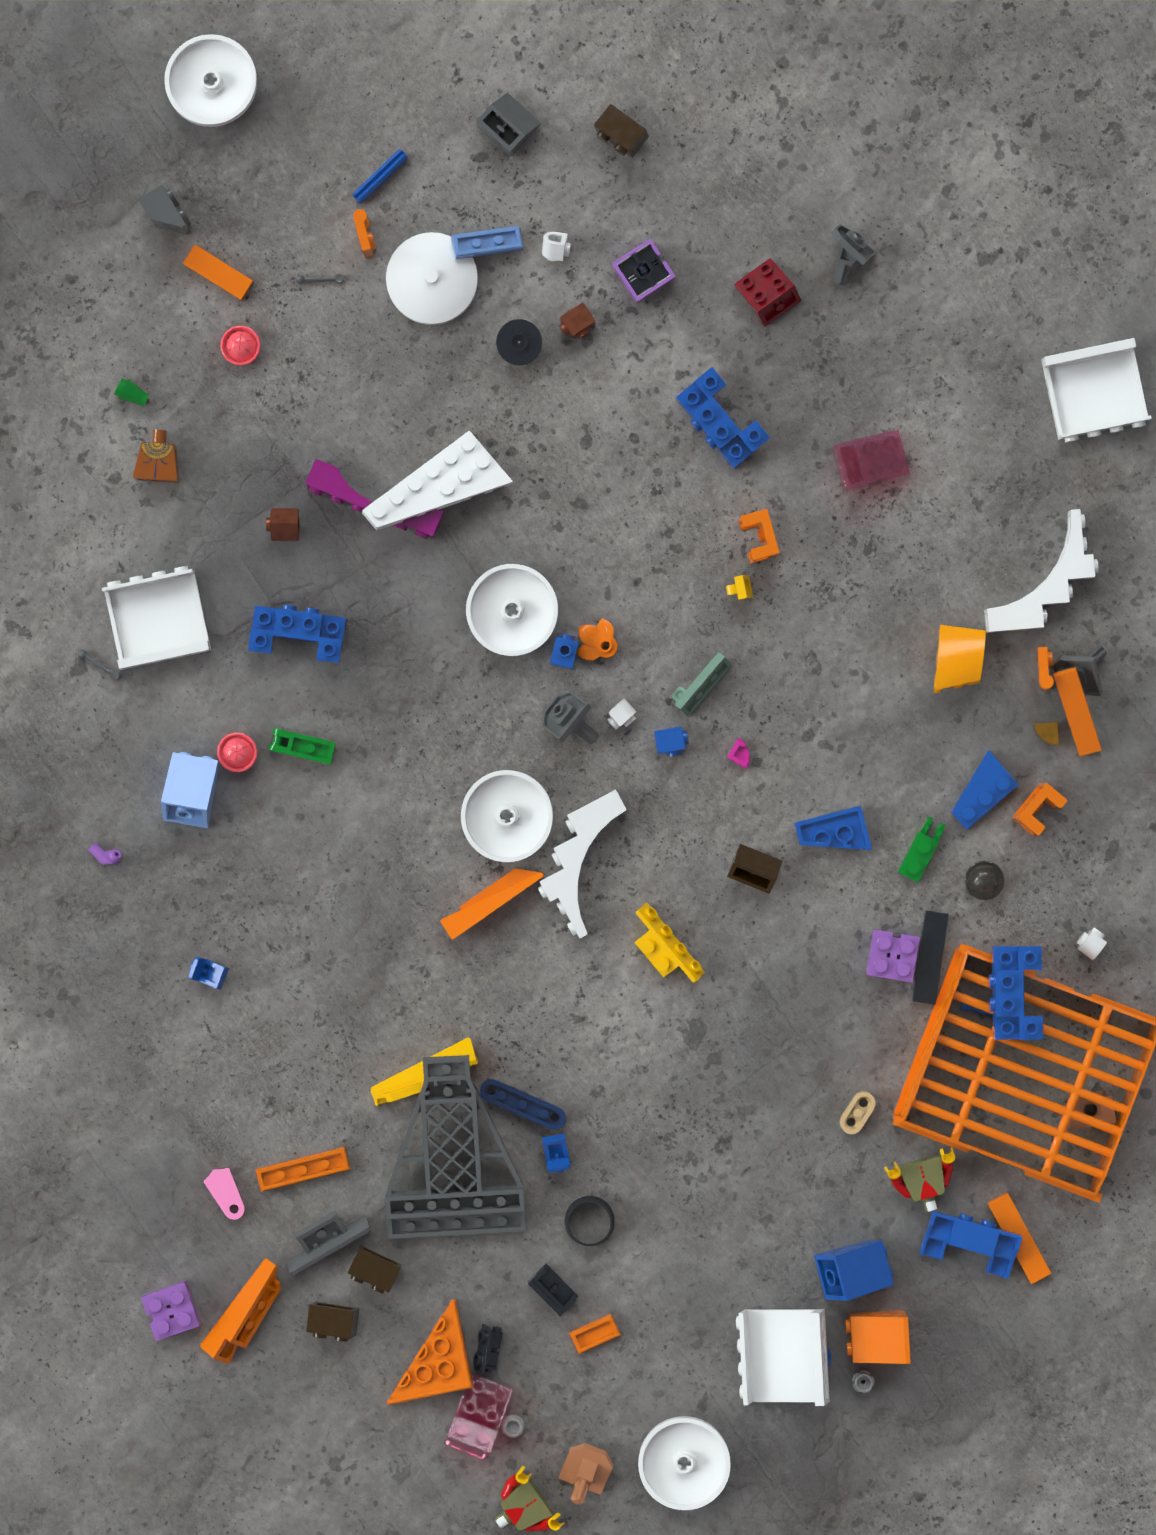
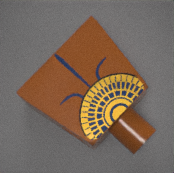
[133,429,180,483]

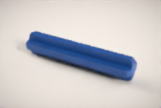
[353,149,408,204]

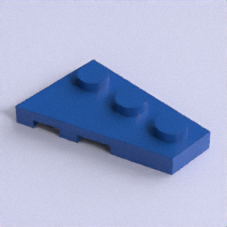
[951,750,1019,830]
[794,806,872,850]

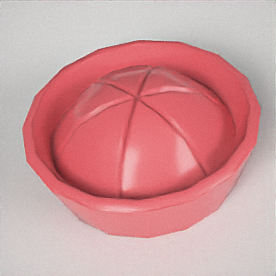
[220,325,261,366]
[217,732,257,772]

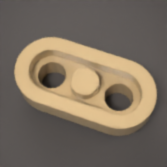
[839,1091,876,1134]

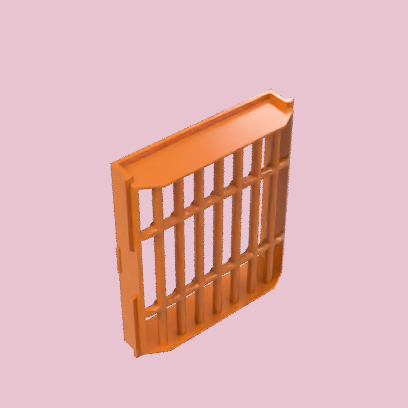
[892,943,1156,1203]

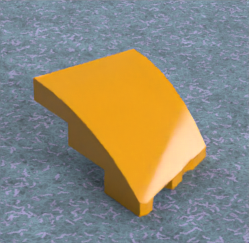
[934,625,986,693]

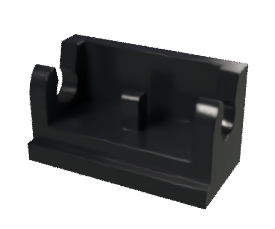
[528,1263,578,1317]

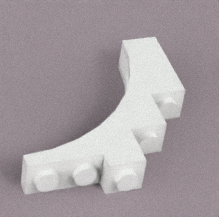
[984,509,1098,633]
[538,790,626,938]

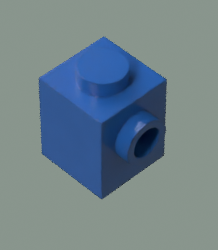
[550,634,579,669]
[654,726,689,757]

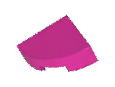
[727,738,750,769]

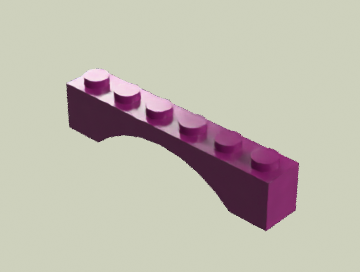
[305,459,444,540]

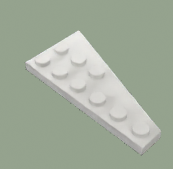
[362,431,513,530]

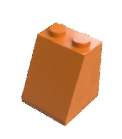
[845,1310,911,1364]

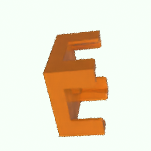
[738,509,780,564]
[1012,783,1068,836]

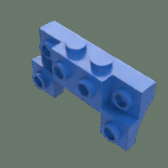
[676,367,770,469]
[248,605,347,663]
[989,946,1043,1040]
[919,1210,1022,1279]

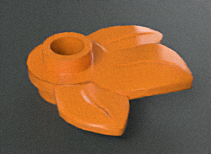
[576,618,618,661]

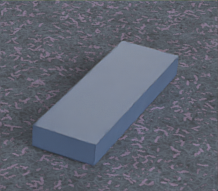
[451,226,523,259]

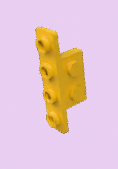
[634,903,705,983]

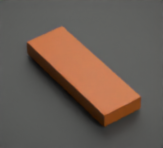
[183,245,254,301]

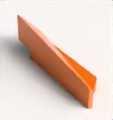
[440,868,544,940]
[200,1258,281,1364]

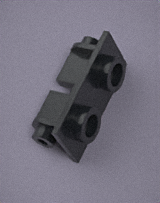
[473,1323,503,1374]

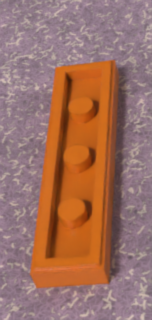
[1054,667,1102,756]
[256,1147,350,1192]
[987,1192,1052,1285]

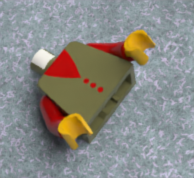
[884,1148,955,1212]
[495,1466,565,1532]

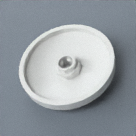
[165,34,257,127]
[386,232,478,325]
[466,564,558,656]
[461,770,553,862]
[638,1416,731,1510]

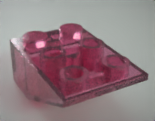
[832,430,910,492]
[444,1374,513,1460]

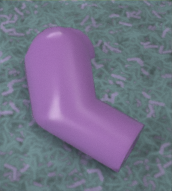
[88,842,122,865]

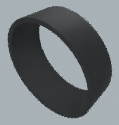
[564,1196,615,1246]

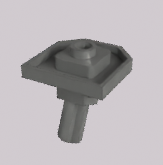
[831,224,876,285]
[1051,645,1107,696]
[542,690,599,744]

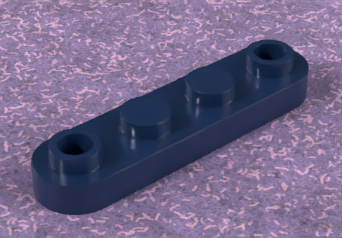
[480,1079,566,1130]

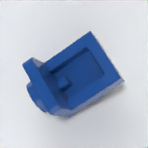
[188,957,229,990]
[542,1134,571,1173]

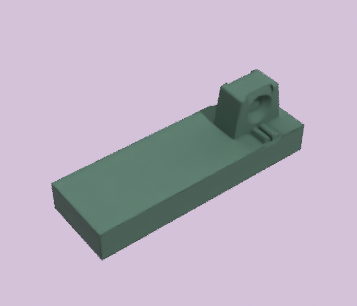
[671,652,732,717]

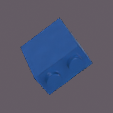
[814,1240,894,1301]

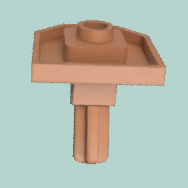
[558,1443,613,1505]

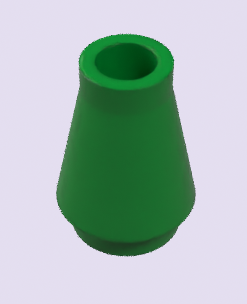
[114,378,149,407]

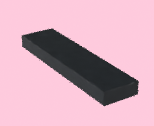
[912,910,949,1005]

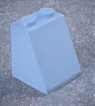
[161,752,219,828]

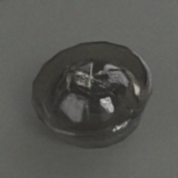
[964,860,1005,901]

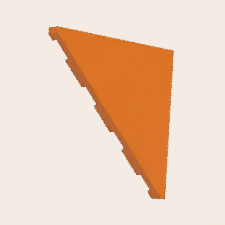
[387,1299,474,1405]

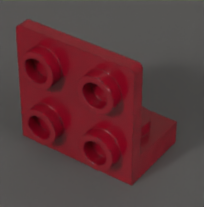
[734,258,802,327]

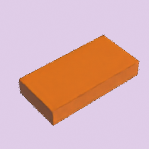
[569,1313,620,1354]

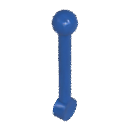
[961,1003,993,1017]

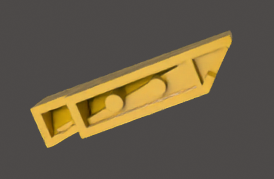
[371,1038,478,1106]

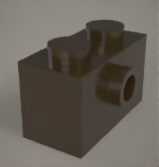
[594,104,649,158]
[727,844,783,894]
[348,1245,402,1294]
[306,1302,360,1342]

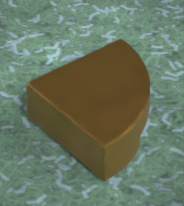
[1034,722,1059,745]

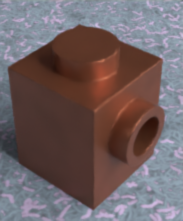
[559,302,596,339]
[266,508,300,541]

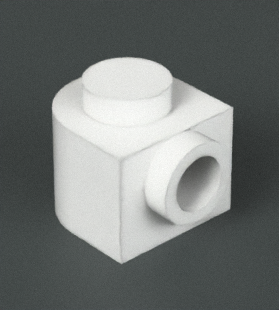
[542,232,571,261]
[607,698,636,730]
[1077,928,1107,960]

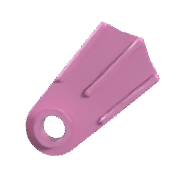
[204,1168,245,1220]

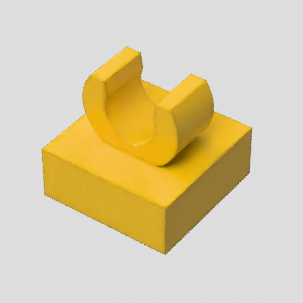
[726,575,754,600]

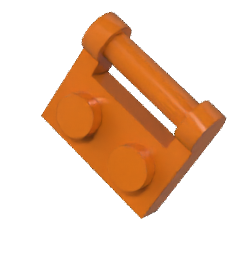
[353,209,377,259]
[1037,647,1054,690]

